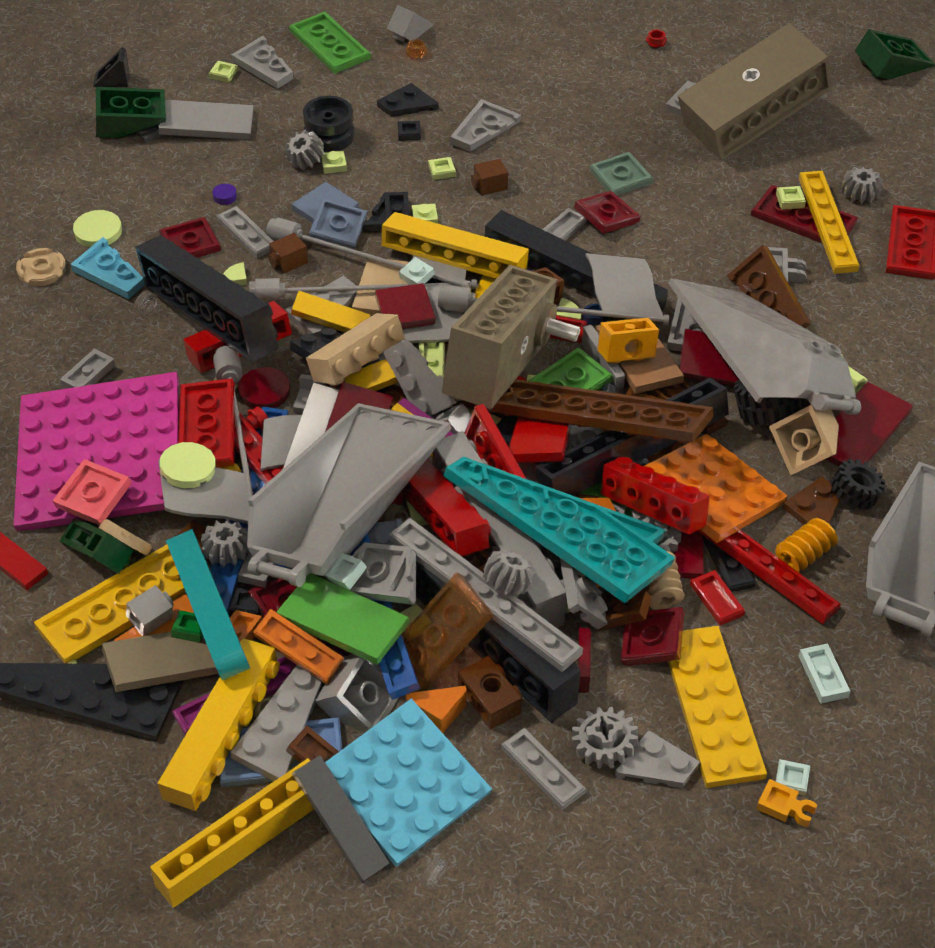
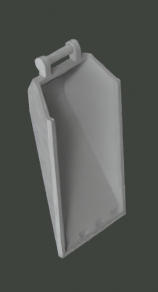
[668,278,861,415]
[247,403,451,587]
[866,462,935,637]

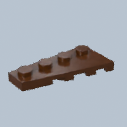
[727,245,811,329]

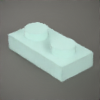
[799,644,850,704]

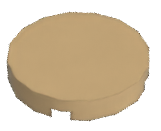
[16,248,66,286]
[99,519,152,556]

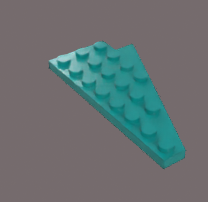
[444,456,675,603]

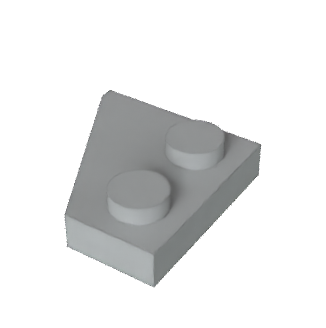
[615,730,700,788]

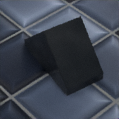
[93,47,130,87]

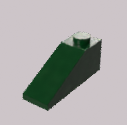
[60,518,134,574]

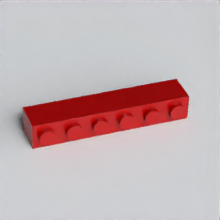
[400,458,491,556]

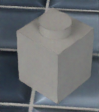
[126,585,174,636]

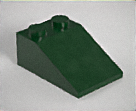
[854,29,935,79]
[96,87,166,138]

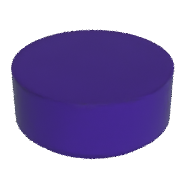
[212,184,237,205]

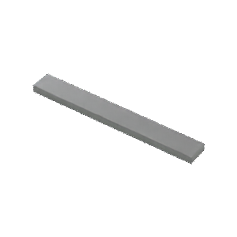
[389,518,583,672]

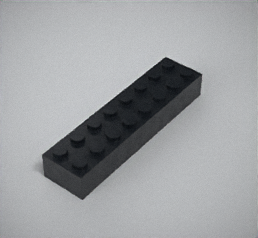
[135,235,279,362]
[416,534,580,723]

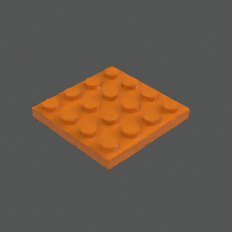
[645,434,788,543]

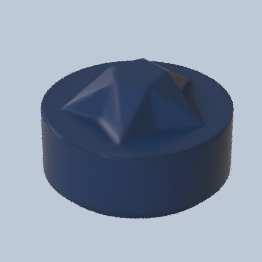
[583,304,608,325]

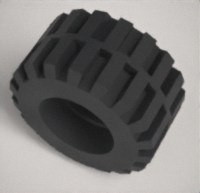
[734,379,805,425]

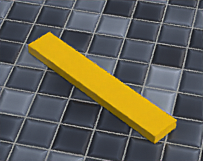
[799,171,859,274]

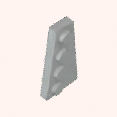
[231,665,323,781]

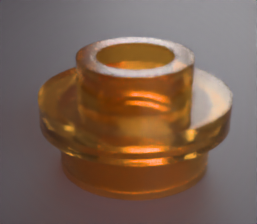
[406,39,427,58]

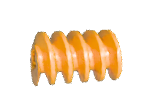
[775,518,838,573]

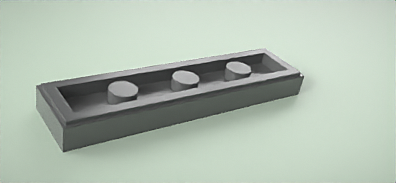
[292,755,389,882]

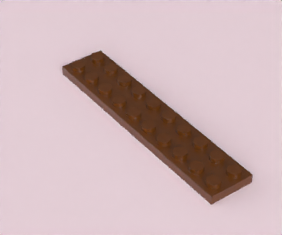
[451,379,713,443]

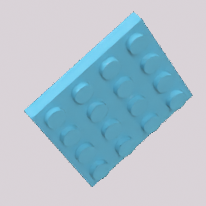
[325,699,492,867]

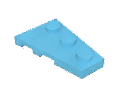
[71,237,145,299]

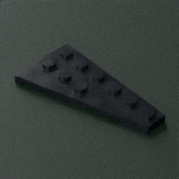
[0,663,184,742]

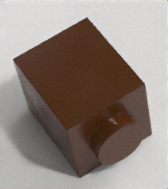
[471,159,508,196]
[268,233,308,274]

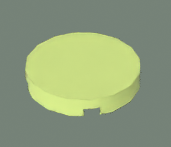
[73,210,122,247]
[160,442,215,488]

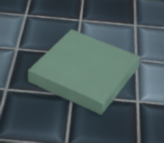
[589,152,653,195]

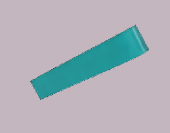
[166,529,250,681]

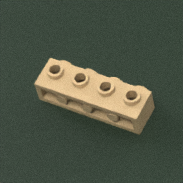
[306,313,405,386]

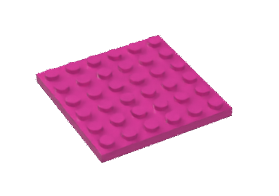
[14,372,180,531]

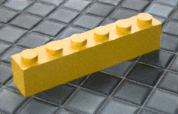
[381,212,529,279]
[157,638,280,811]
[150,758,314,908]

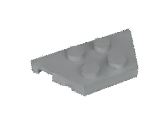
[336,543,416,605]
[560,558,608,629]

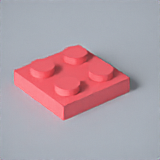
[52,459,132,526]

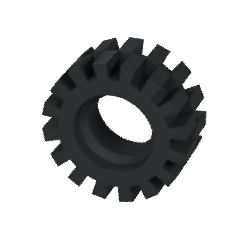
[831,459,886,510]

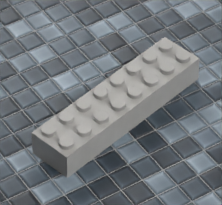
[433,431,567,628]

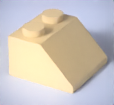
[769,405,839,475]

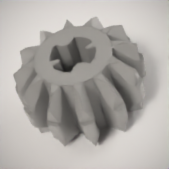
[284,130,324,171]
[841,166,883,205]
[201,519,249,568]
[483,550,535,597]

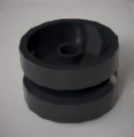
[303,95,355,152]

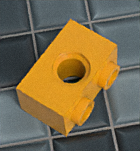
[597,318,659,363]

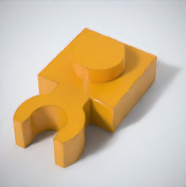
[756,779,817,827]

